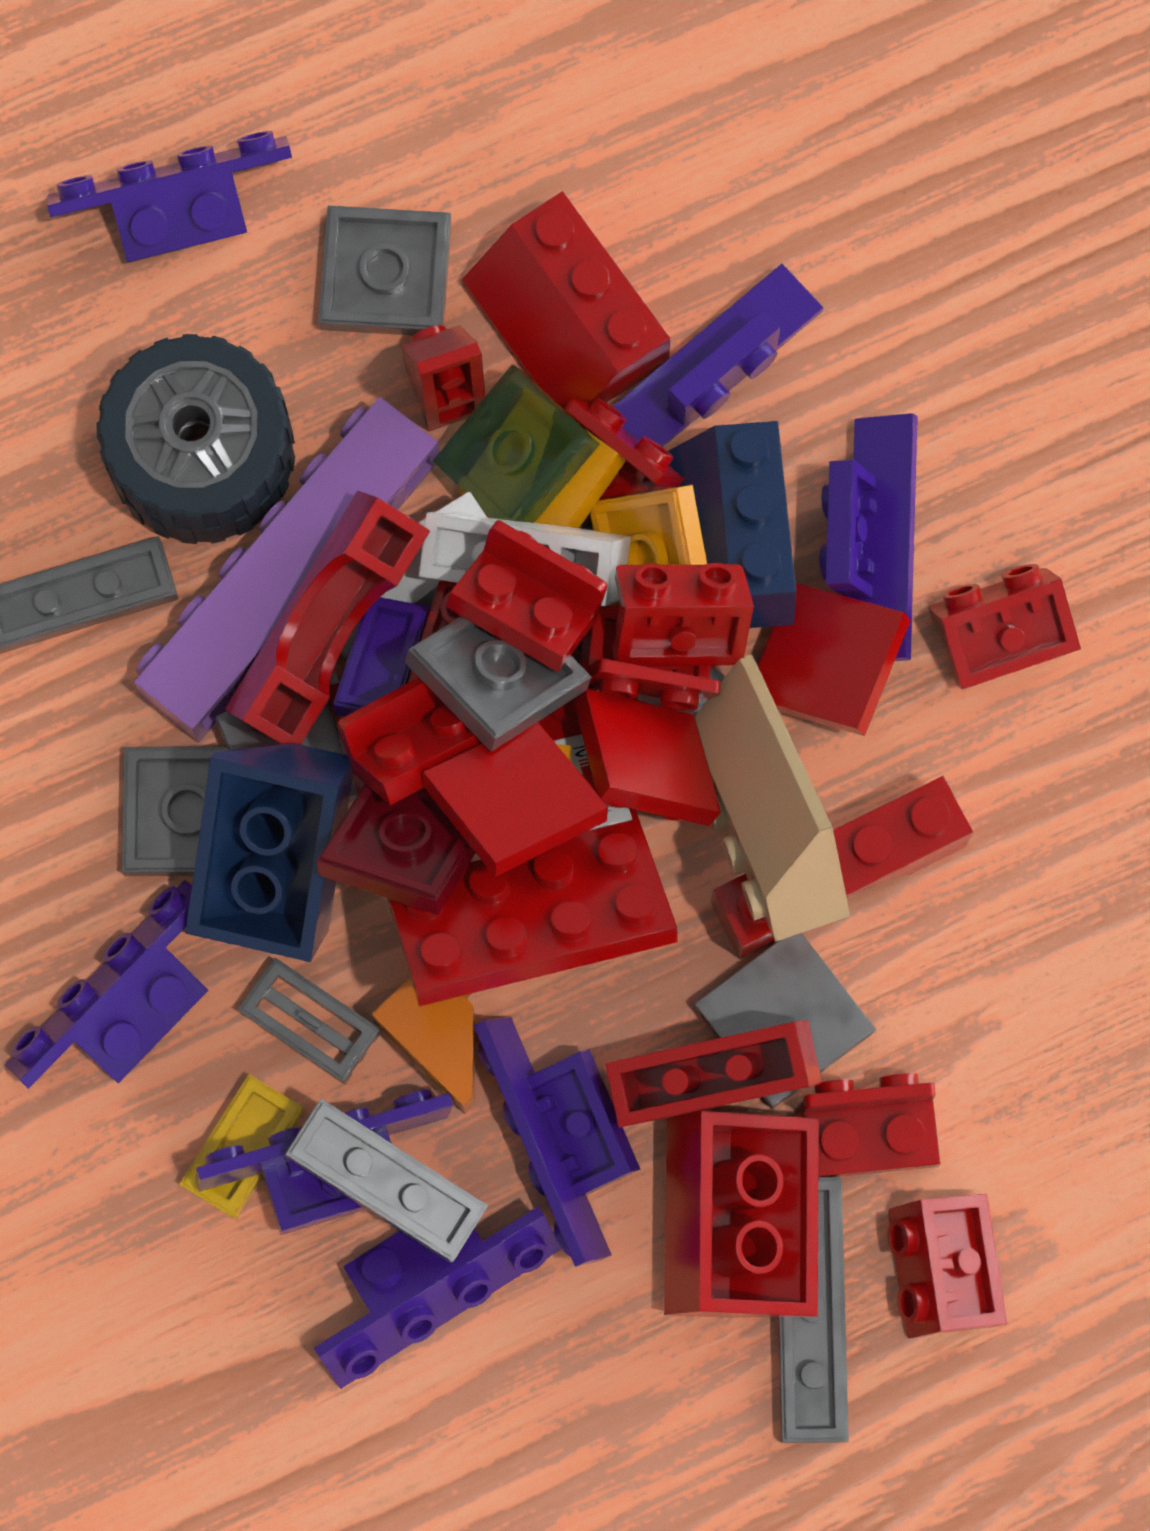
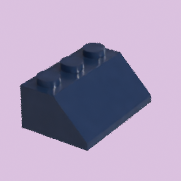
[668,421,796,628]
[185,743,353,962]

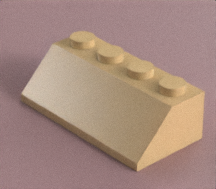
[695,655,851,942]

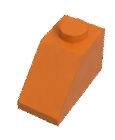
[372,977,475,1114]

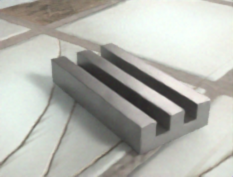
[238,957,382,1085]

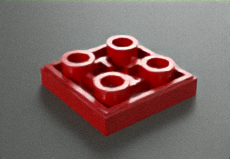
[758,583,911,736]
[574,689,721,826]
[423,722,608,877]

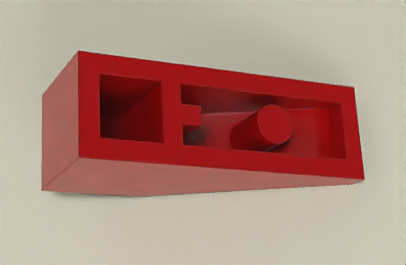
[401,325,487,432]

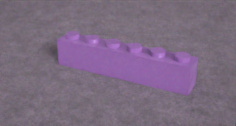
[134,397,441,743]

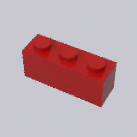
[605,1020,822,1128]

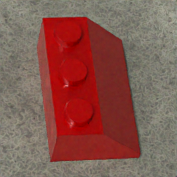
[462,191,670,418]
[664,1111,819,1318]

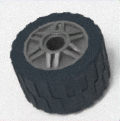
[96,334,295,544]

